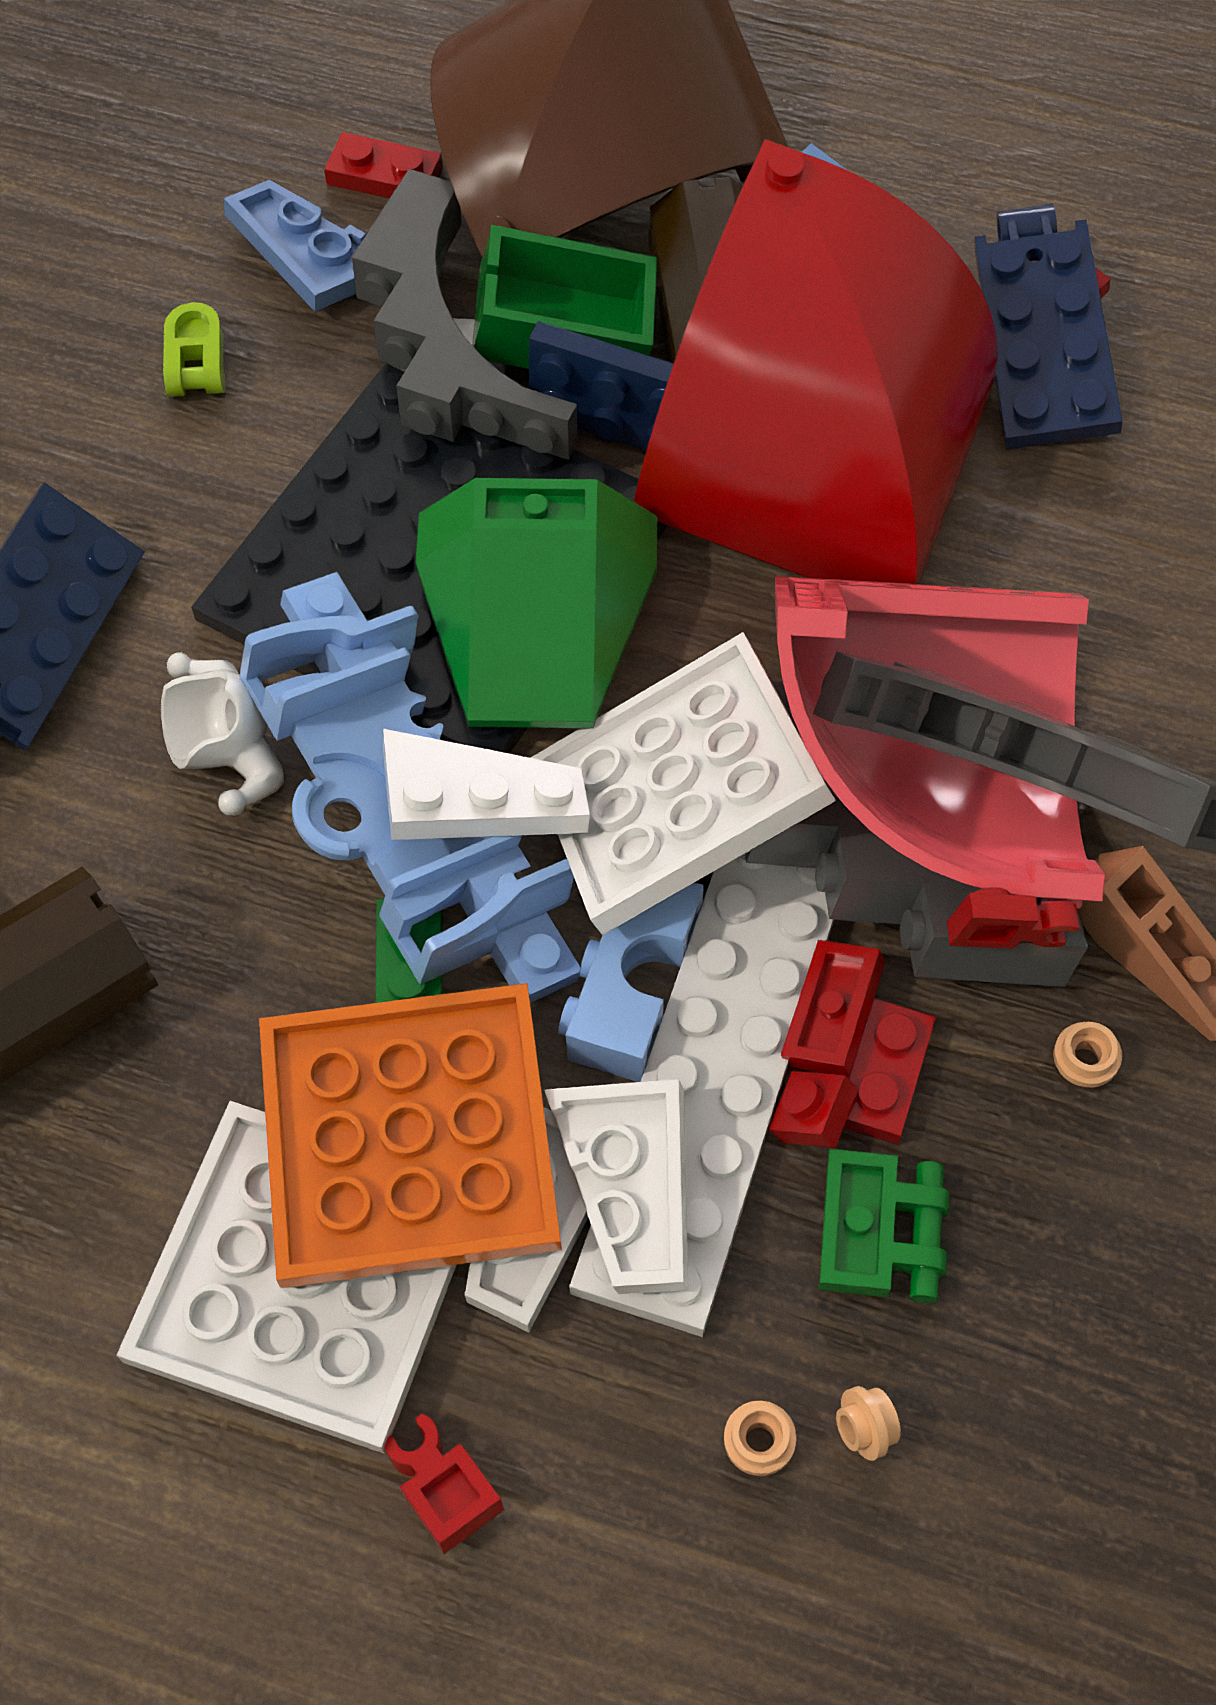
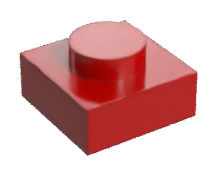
[768,1071,859,1148]

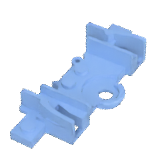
[239,572,581,1003]

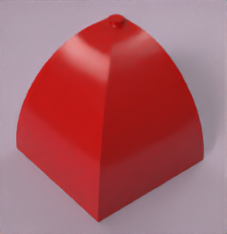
[633,139,998,584]

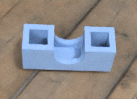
[558,882,703,1082]

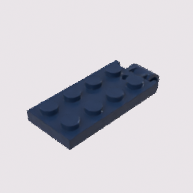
[974,203,1122,450]
[529,321,674,450]
[0,482,145,750]

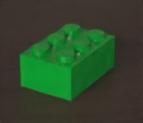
[472,225,657,369]

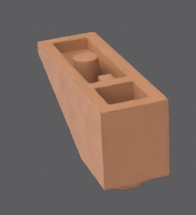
[1078,846,1216,1041]

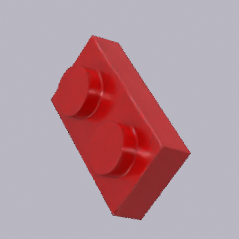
[324,132,443,199]
[781,940,885,1078]
[844,998,936,1145]

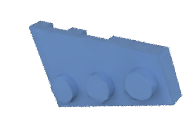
[224,180,366,312]

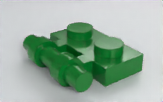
[818,1149,950,1303]

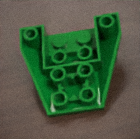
[416,478,657,728]

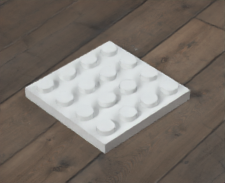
[531,632,836,935]
[116,1101,457,1454]

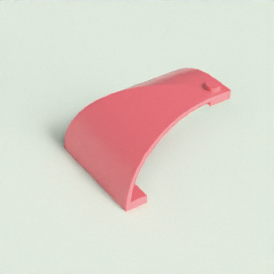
[775,576,1105,909]

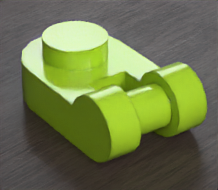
[163,302,225,397]

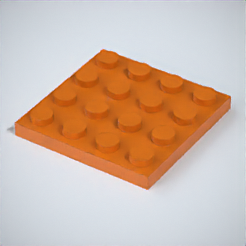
[259,983,562,1288]

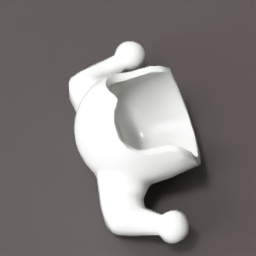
[161,652,284,816]

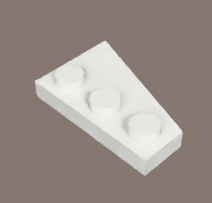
[383,729,590,840]
[544,1079,688,1294]
[465,1107,588,1333]

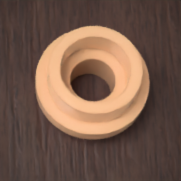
[1053,1022,1122,1088]
[836,1386,901,1461]
[724,1401,797,1476]

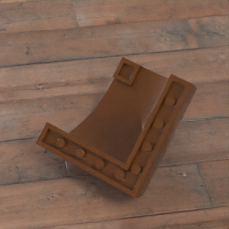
[430,0,788,257]

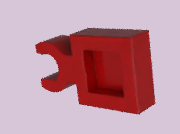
[947,887,1080,949]
[384,1414,505,1554]

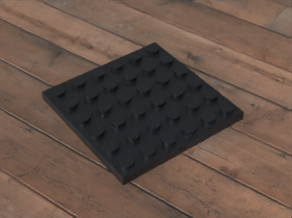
[191,363,668,754]

